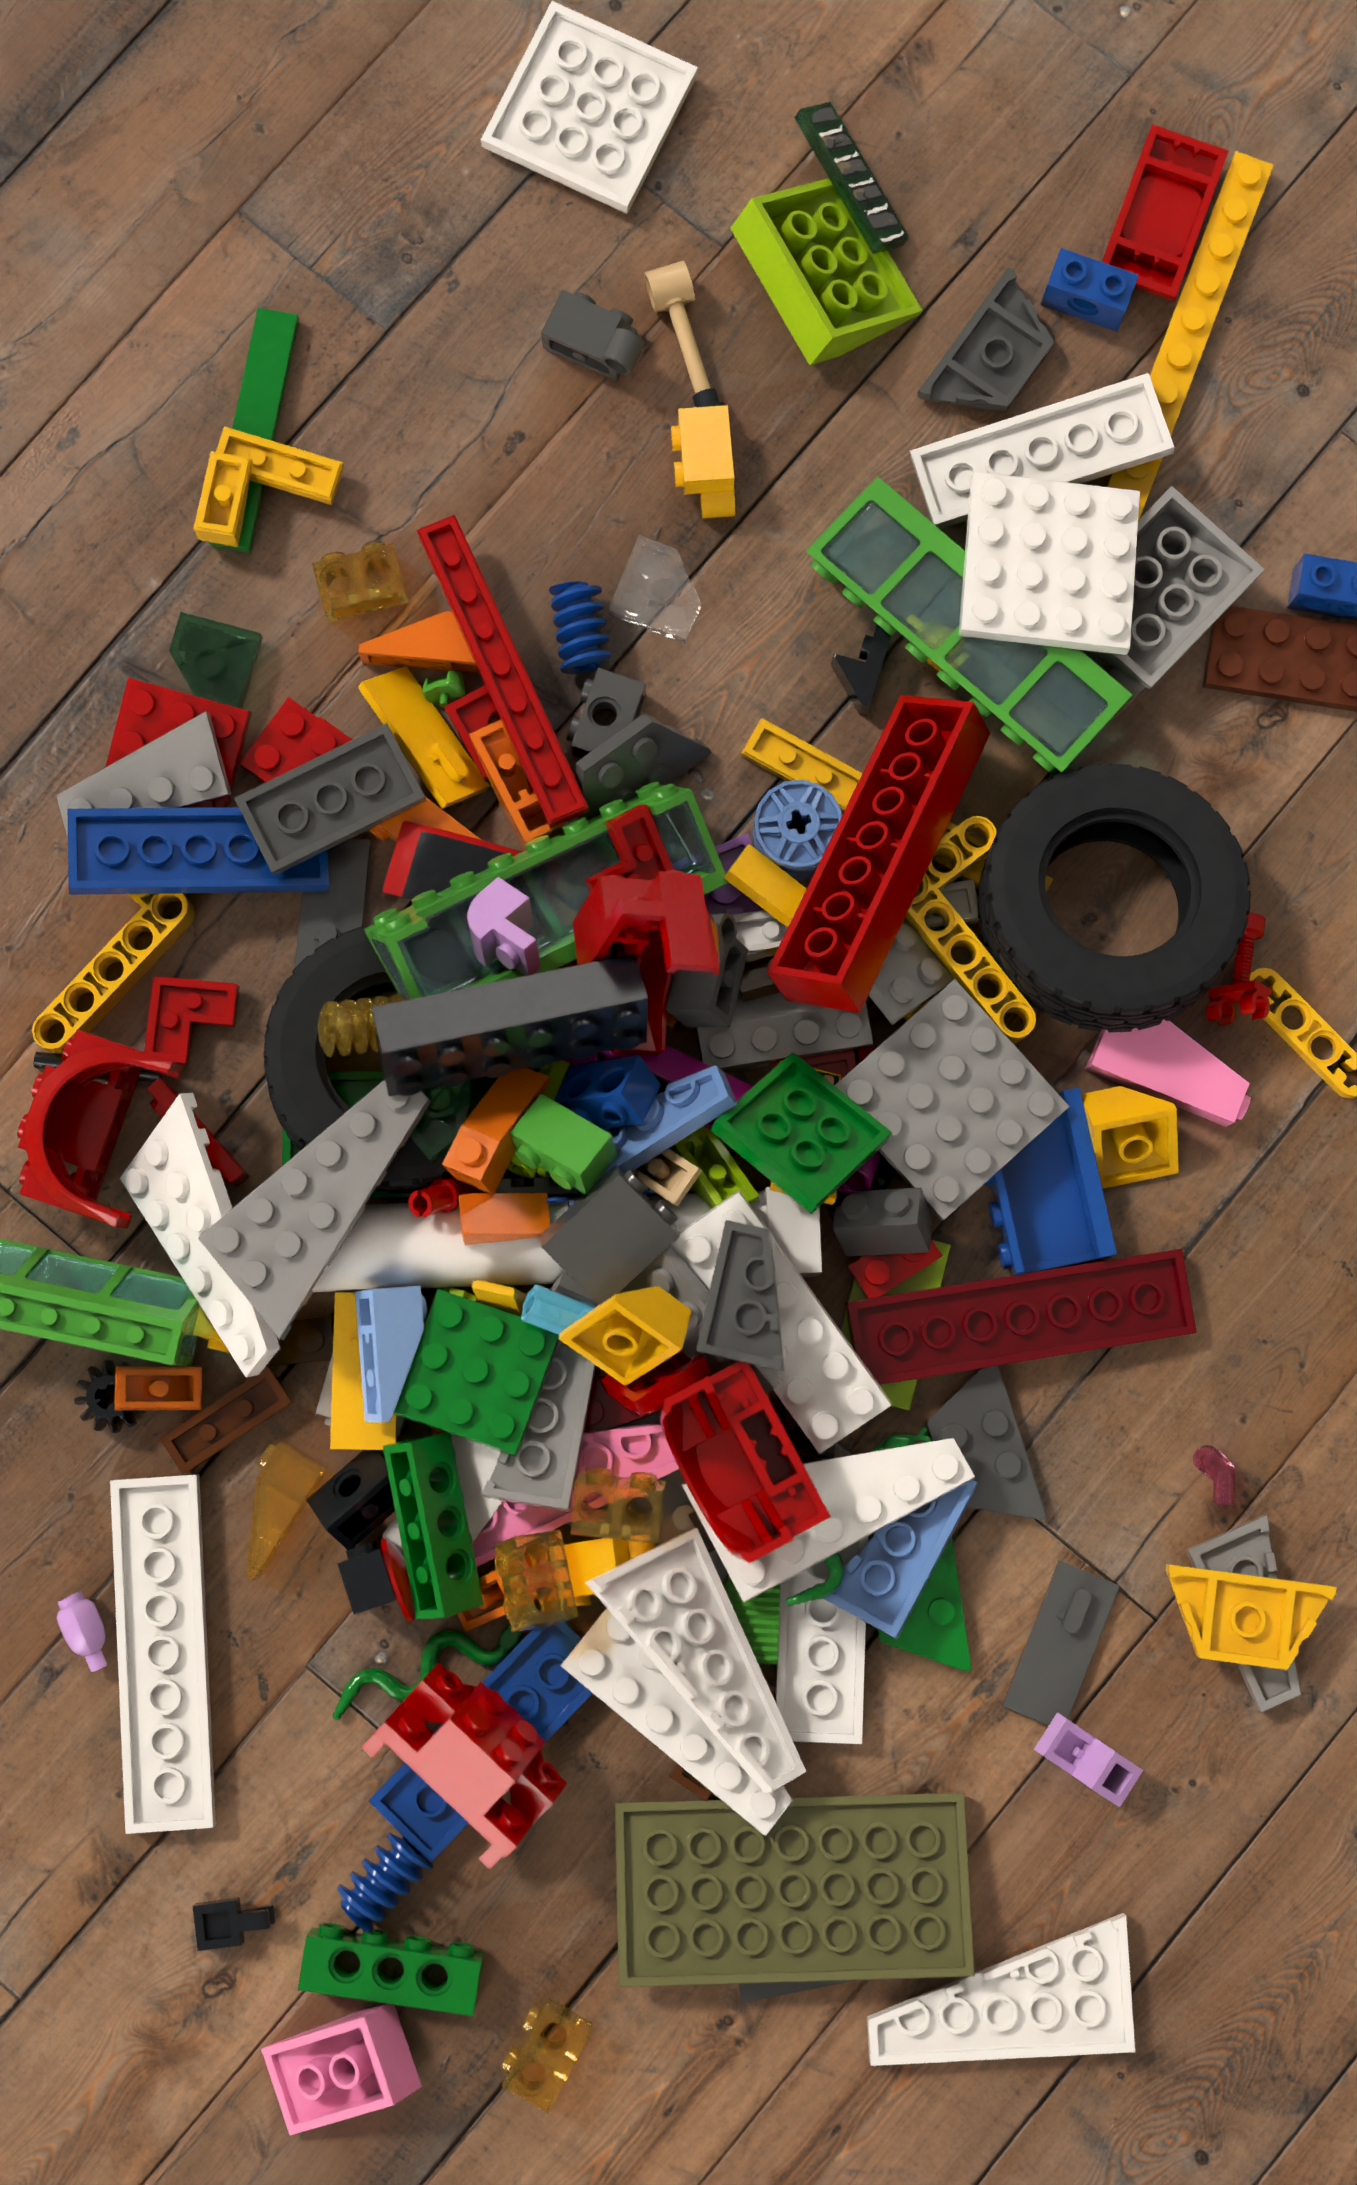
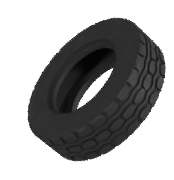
[977,763,1251,1033]
[264,924,531,1193]

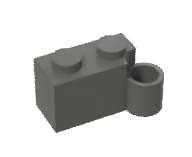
[541,289,645,382]
[666,913,748,1027]
[826,1187,933,1257]

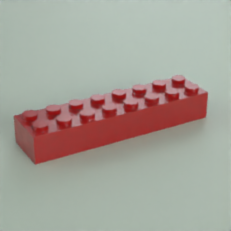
[767,695,991,1013]

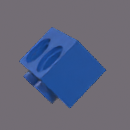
[1287,553,1357,620]
[554,1055,661,1129]

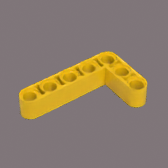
[905,816,1036,1044]
[32,893,195,1055]

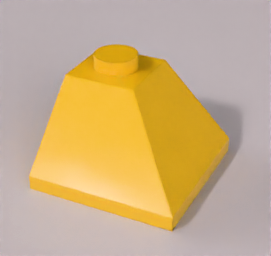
[1081,1086,1179,1189]
[558,1286,692,1386]

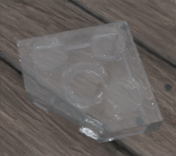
[608,535,701,644]

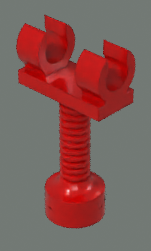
[1206,912,1272,1026]

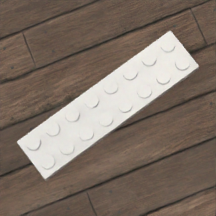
[110,1474,216,1834]

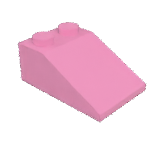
[261,2003,422,2135]

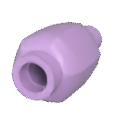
[57,1591,107,1672]

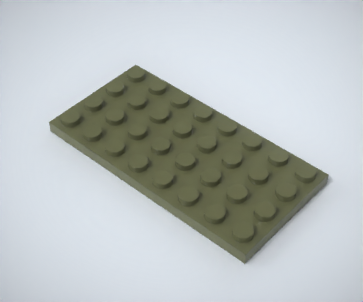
[615,1793,974,1987]

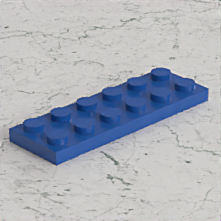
[67,807,329,895]
[368,1608,592,1863]

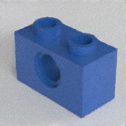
[1041,248,1139,332]

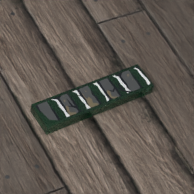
[794,102,910,254]

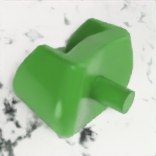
[422,671,466,708]

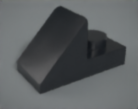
[831,624,891,717]

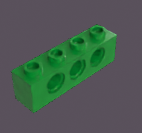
[383,1432,484,1619]
[298,1923,484,2016]

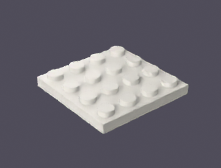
[481,1,698,214]
[958,472,1140,655]

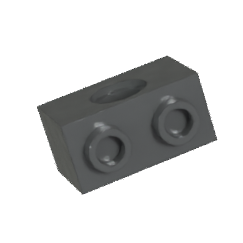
[567,668,646,758]

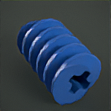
[549,581,612,674]
[337,1832,433,1933]

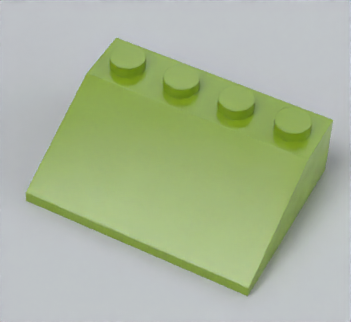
[730,175,923,366]

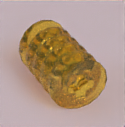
[318,994,407,1057]

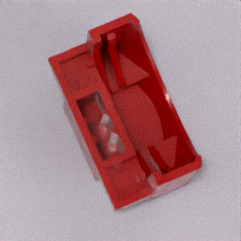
[572,870,720,1056]
[17,1030,184,1229]
[660,1361,831,1564]
[361,1662,567,1869]

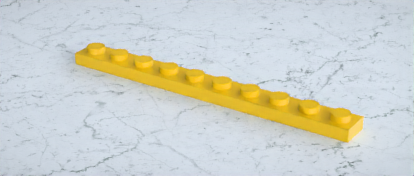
[1107,151,1274,520]

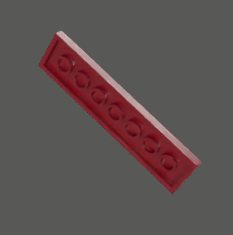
[845,1248,1197,1385]

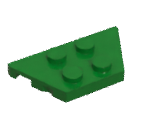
[877,1536,971,1671]

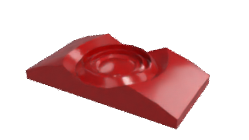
[1102,124,1229,301]

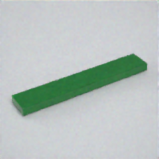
[209,308,300,553]

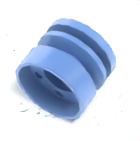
[752,780,842,881]

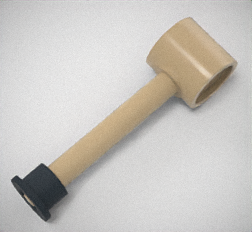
[644,260,725,408]

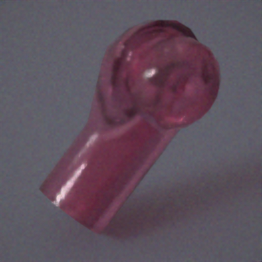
[1193,1445,1235,1505]

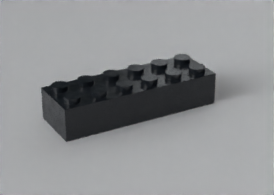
[372,954,648,1096]

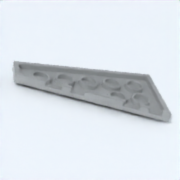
[198,1080,431,1340]

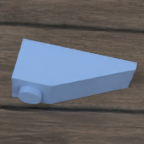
[355,1285,427,1423]

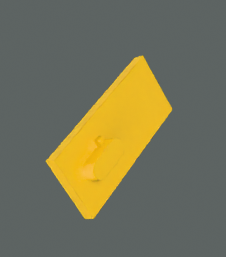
[357,666,490,809]
[330,1292,397,1450]

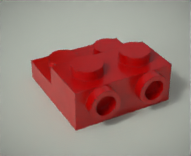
[239,697,353,783]

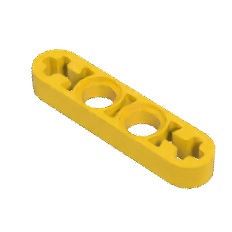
[1250,968,1357,1099]

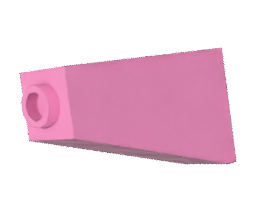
[1085,1019,1251,1127]

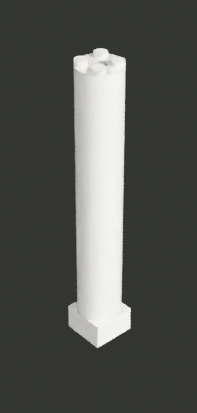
[312,1187,822,1292]

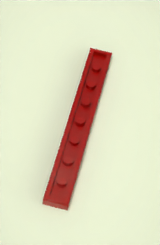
[416,514,589,828]

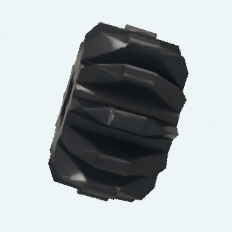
[74,1360,147,1433]

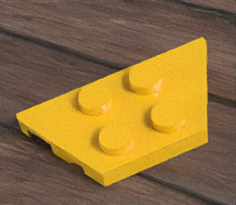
[1166,1564,1337,1670]

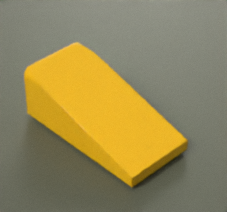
[194,451,253,547]
[472,1280,527,1317]

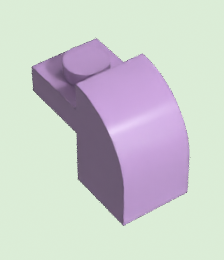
[467,877,541,976]
[1034,1712,1143,1808]

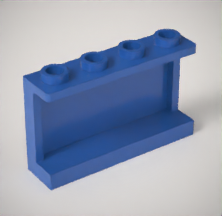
[984,1087,1117,1276]

